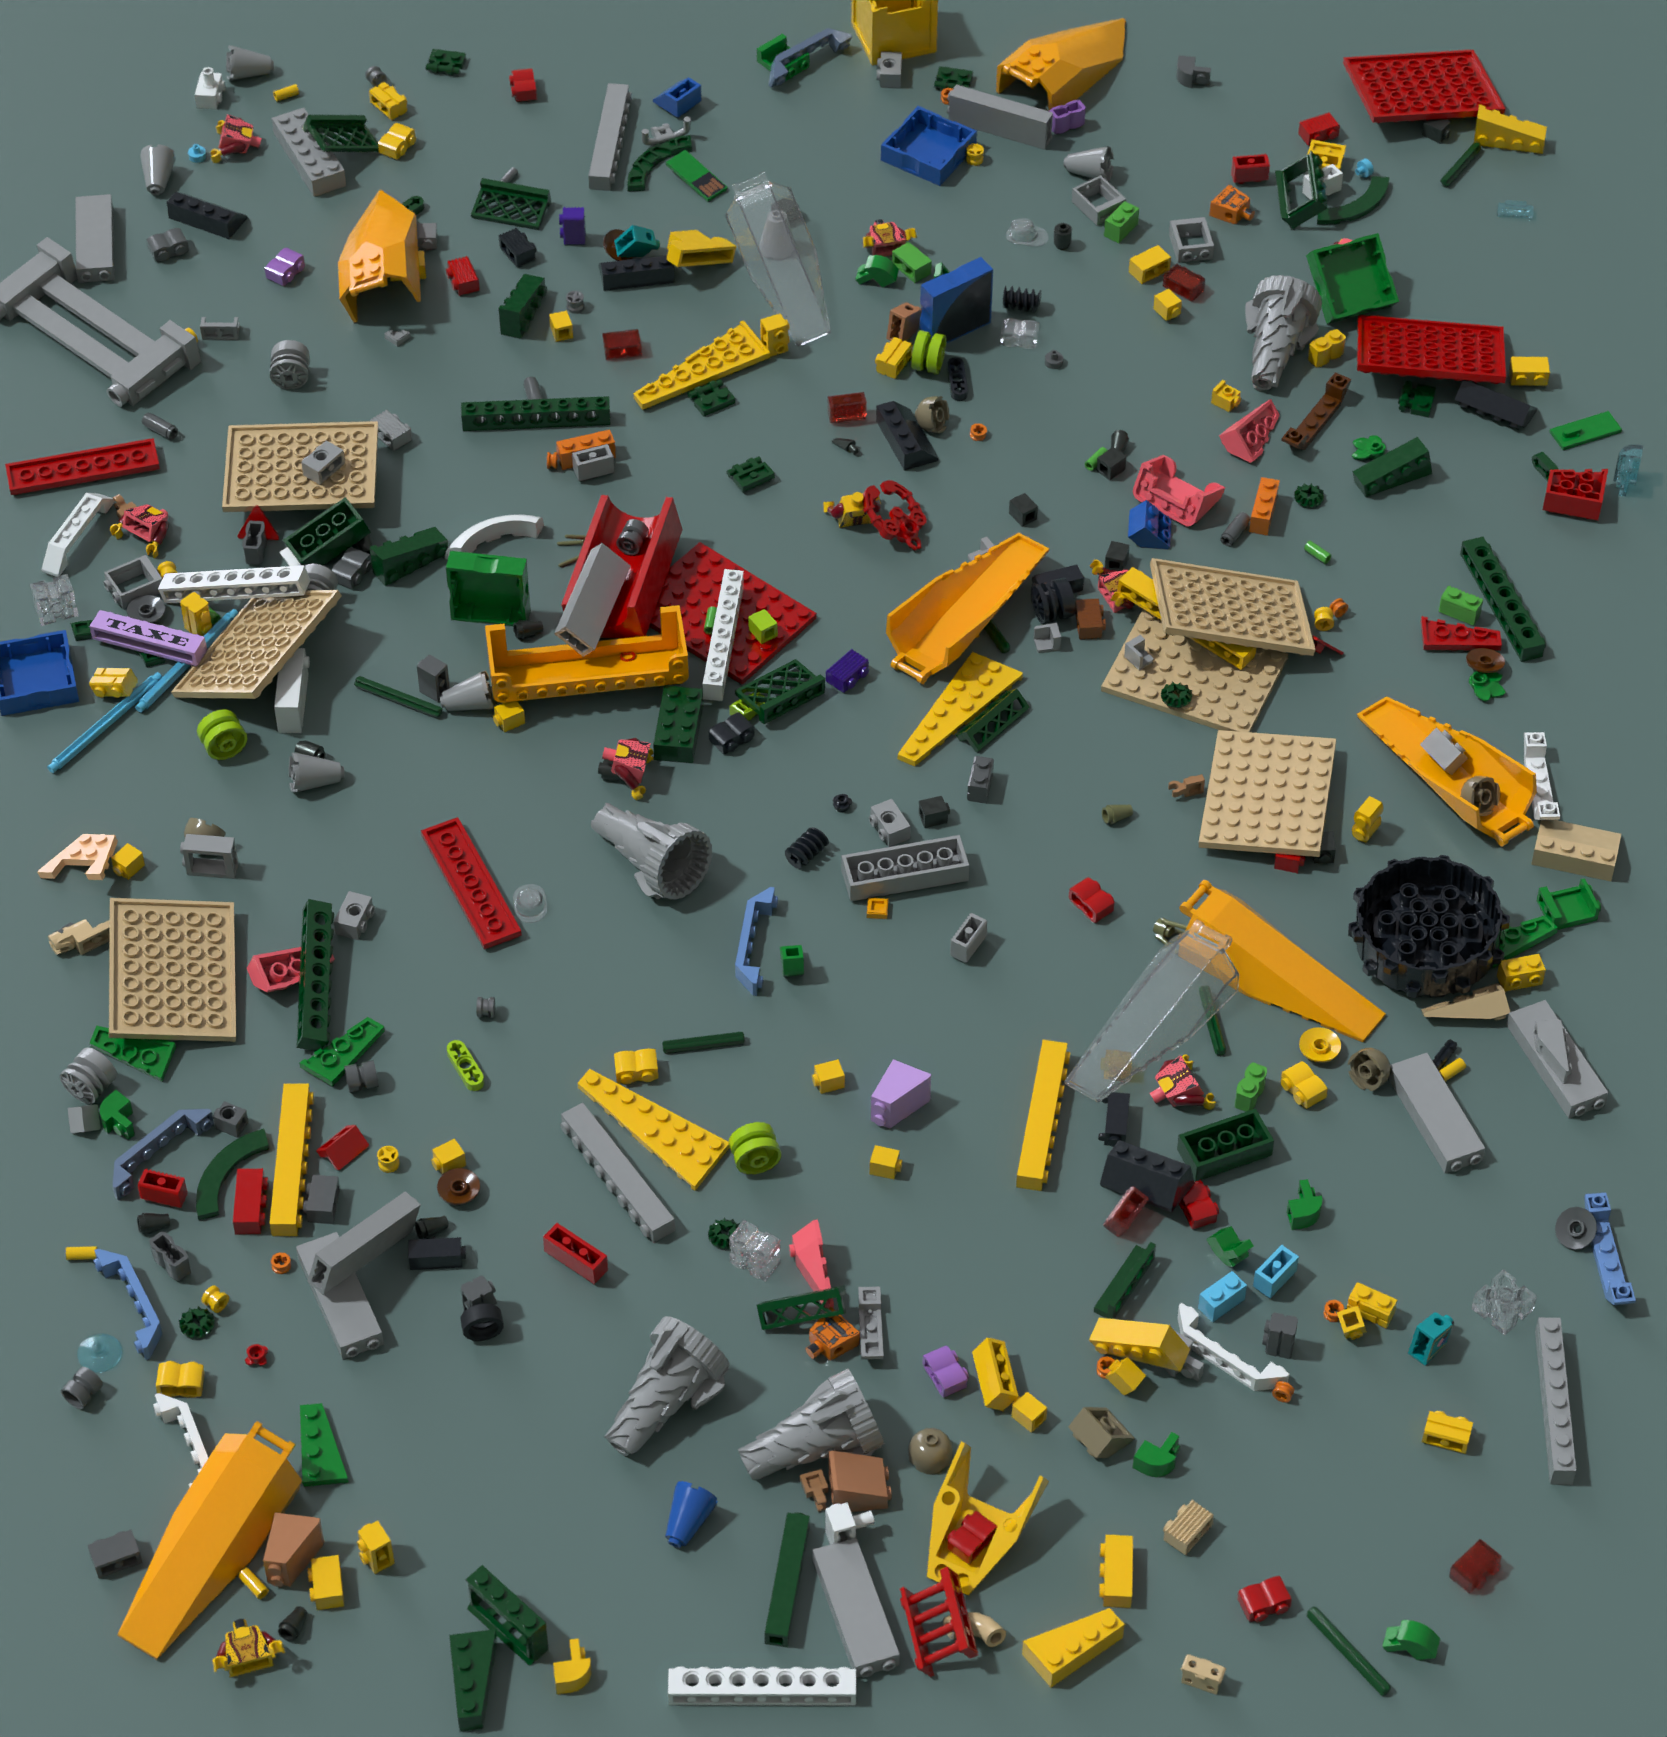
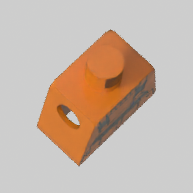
[1209,184,1255,224]
[806,1307,860,1360]

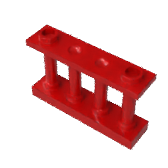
[900,1566,978,1677]

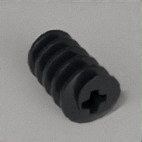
[1003,286,1042,312]
[785,827,829,869]

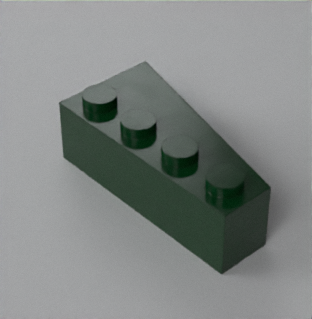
[498,274,547,339]
[1353,437,1433,497]
[370,527,448,586]
[449,1629,497,1732]

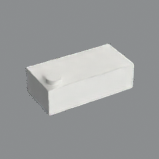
[274,648,310,733]

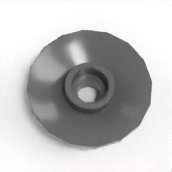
[127,595,165,623]
[1555,1207,1597,1250]

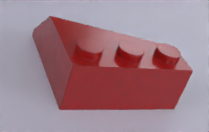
[1542,469,1608,520]

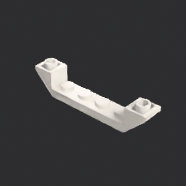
[42,493,115,577]
[1524,732,1560,820]
[1177,1303,1289,1391]
[153,1393,208,1488]

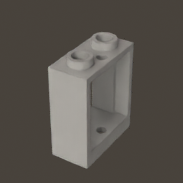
[1072,175,1126,225]
[1169,217,1214,263]
[103,555,162,609]
[180,834,239,879]

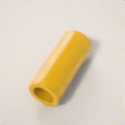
[273,84,299,101]
[1439,1058,1466,1082]
[66,1246,98,1260]
[238,1568,269,1599]

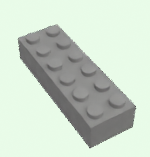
[272,108,346,197]
[841,835,969,901]

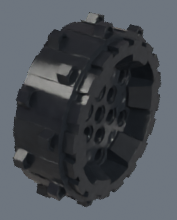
[1348,855,1510,998]

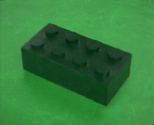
[283,497,371,566]
[653,686,704,763]
[1177,1108,1274,1181]

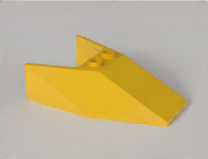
[927,1441,1049,1596]

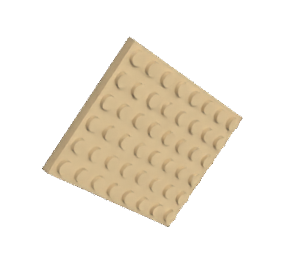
[222,421,379,512]
[1150,558,1315,656]
[171,590,342,699]
[1101,609,1288,732]
[1199,730,1336,857]
[109,898,236,1042]

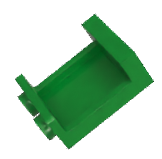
[757,34,810,81]
[1536,878,1601,930]

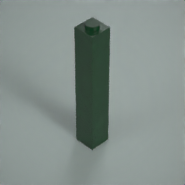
[765,1512,810,1647]

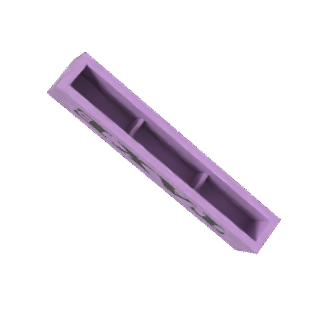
[89,610,207,666]

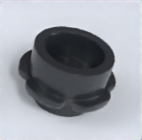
[832,794,852,812]

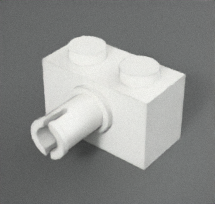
[195,67,225,109]
[1302,164,1343,199]
[825,1503,875,1545]

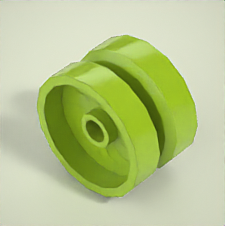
[911,330,946,374]
[196,709,248,760]
[729,1122,781,1174]

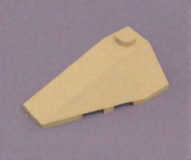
[1421,983,1510,1020]

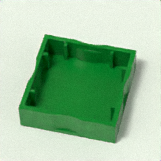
[1306,233,1399,324]
[446,551,531,627]

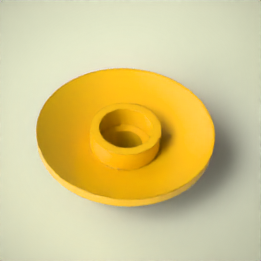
[1299,1027,1341,1062]

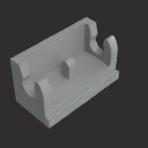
[200,317,240,340]

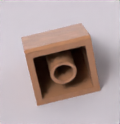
[829,1451,892,1512]
[263,1513,324,1587]

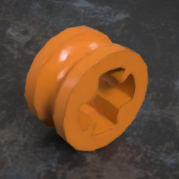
[941,88,953,105]
[970,423,987,441]
[547,452,558,469]
[1329,598,1349,618]
[271,1252,291,1274]
[1323,1300,1344,1322]
[1096,1356,1115,1379]
[1272,1381,1294,1402]

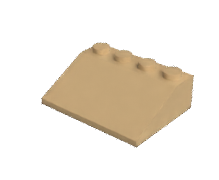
[1531,820,1621,881]

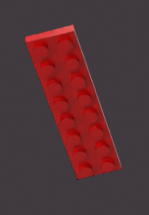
[5,438,160,495]
[421,817,522,950]

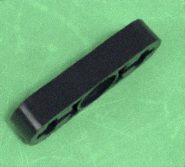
[947,357,968,401]

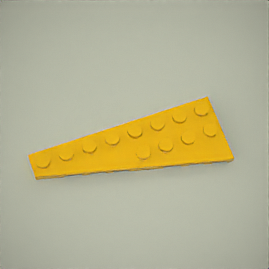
[633,320,770,410]
[897,652,1023,767]
[578,1069,730,1191]

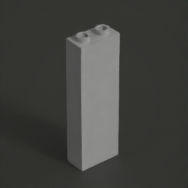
[947,85,1053,150]
[76,194,115,283]
[554,543,631,657]
[1506,1000,1608,1119]
[1388,1053,1485,1173]
[307,1191,421,1295]
[296,1232,384,1360]
[813,1538,900,1678]

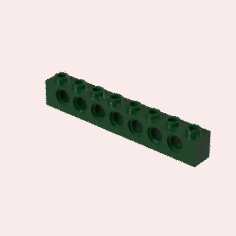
[461,396,611,431]
[1460,536,1546,662]
[296,899,335,1051]

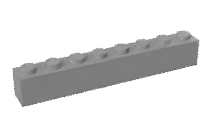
[589,83,632,191]
[560,1102,675,1243]
[1535,1317,1576,1485]

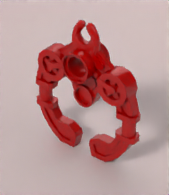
[863,480,927,551]

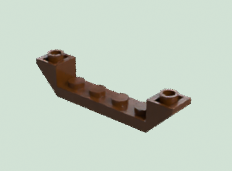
[1281,372,1351,450]

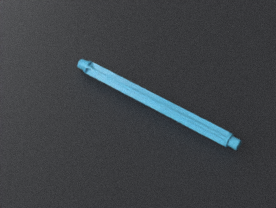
[135,609,239,713]
[47,672,162,773]

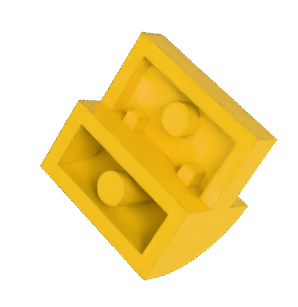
[1308,140,1346,171]

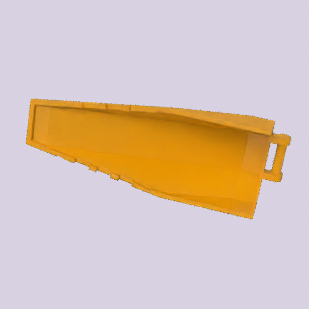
[886,533,1049,684]
[1357,696,1537,847]
[1178,880,1386,1042]
[117,1421,302,1660]

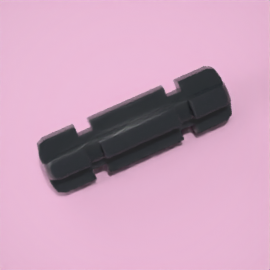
[1432,1039,1457,1071]

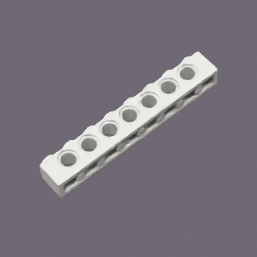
[158,566,310,603]
[703,569,744,701]
[668,1667,856,1705]

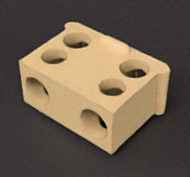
[1181,1655,1226,1695]

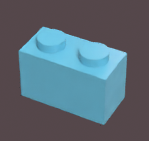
[1253,1245,1299,1298]
[1198,1271,1247,1323]

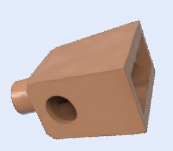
[886,302,921,341]

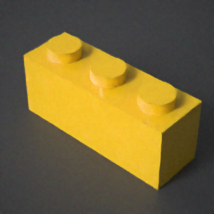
[972,1337,1019,1411]
[1099,1535,1133,1608]

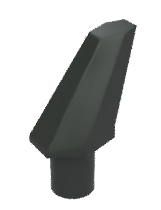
[831,438,859,455]

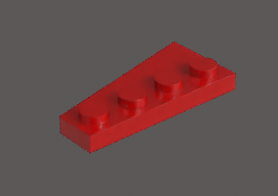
[1421,616,1502,651]

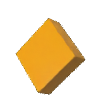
[867,898,888,919]

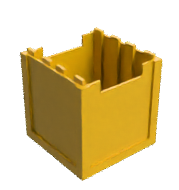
[851,0,938,65]

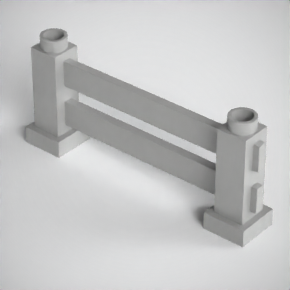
[0,237,201,407]

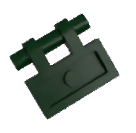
[426,49,466,75]
[934,66,973,90]
[688,379,735,417]
[1398,381,1436,418]
[726,456,775,492]

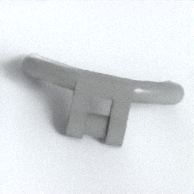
[642,117,691,146]

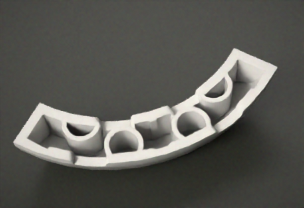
[445,515,544,560]

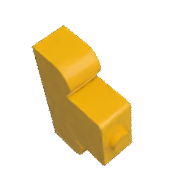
[667,230,736,267]

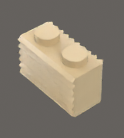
[1163,1500,1214,1555]

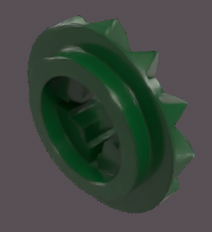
[1294,483,1324,507]
[1161,681,1192,708]
[708,1217,742,1249]
[179,1306,215,1338]

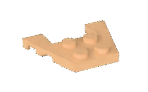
[37,834,118,880]

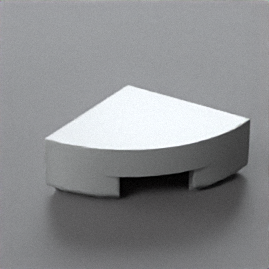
[384,330,410,347]

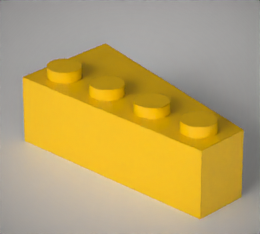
[1474,104,1547,154]
[1089,1318,1190,1372]
[1022,1608,1125,1687]

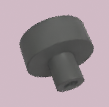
[1045,350,1063,369]

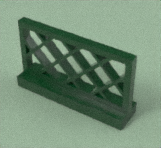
[302,115,379,152]
[471,178,551,230]
[735,659,825,724]

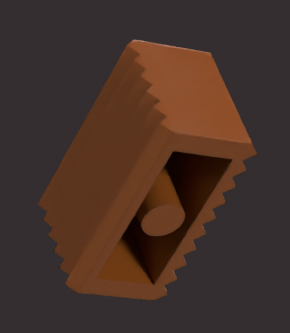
[1075,598,1106,640]

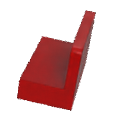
[316,1125,369,1170]

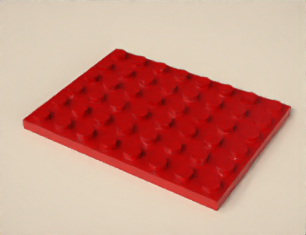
[1343,50,1506,123]
[1357,315,1506,384]
[649,542,817,685]

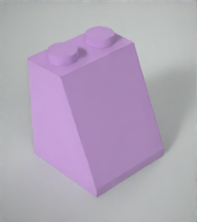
[871,1059,931,1128]

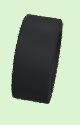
[460,1304,504,1341]

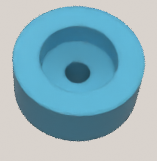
[188,144,206,163]
[1355,159,1374,178]

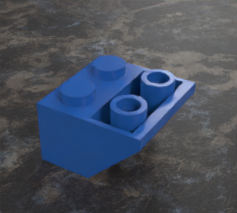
[653,77,702,118]
[1128,500,1172,549]

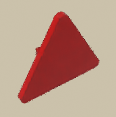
[237,505,279,540]
[1312,635,1344,655]

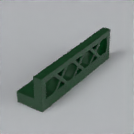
[956,688,1030,752]
[1094,1242,1156,1319]
[756,1285,846,1330]

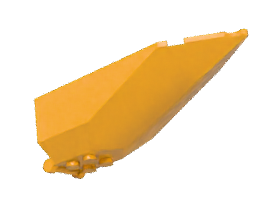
[996,18,1126,111]
[338,190,421,323]

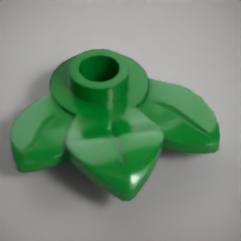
[1352,435,1386,459]
[1469,671,1505,701]

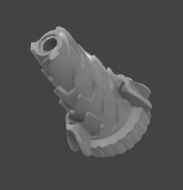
[1245,275,1322,391]
[591,803,712,900]
[604,1316,730,1456]
[738,1369,884,1480]

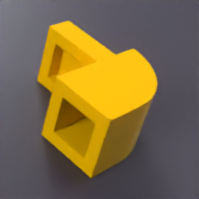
[553,1638,591,1694]

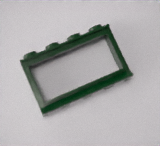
[1275,151,1328,229]
[465,1565,549,1666]

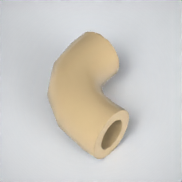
[943,1612,1006,1647]

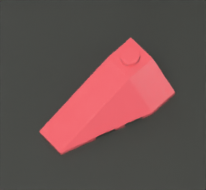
[1219,399,1279,463]
[246,947,335,992]
[789,1219,834,1309]

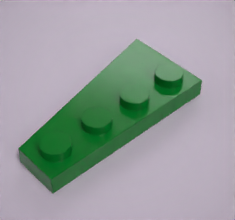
[1492,915,1558,968]
[299,1017,385,1087]
[89,1025,176,1082]
[300,1403,349,1487]

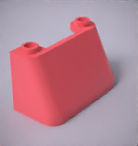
[1133,455,1225,526]

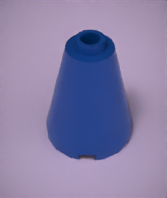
[665,1481,718,1548]

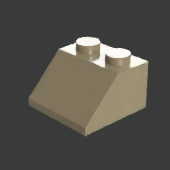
[1068,1407,1135,1458]

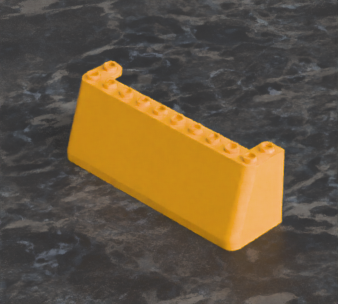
[485,605,689,703]

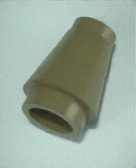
[1102,804,1133,824]

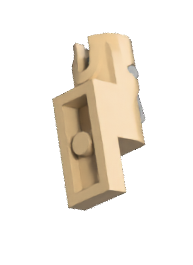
[48,919,109,955]

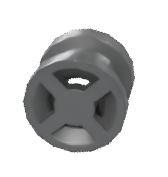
[365,66,387,87]
[566,291,584,313]
[476,997,495,1018]

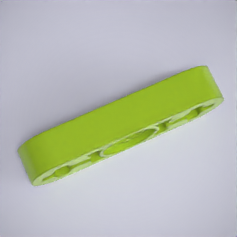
[447,1040,484,1091]

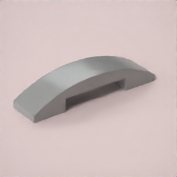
[858,1287,883,1359]

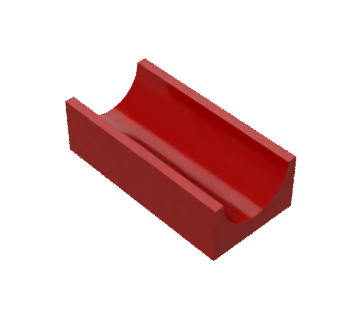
[561,495,682,639]

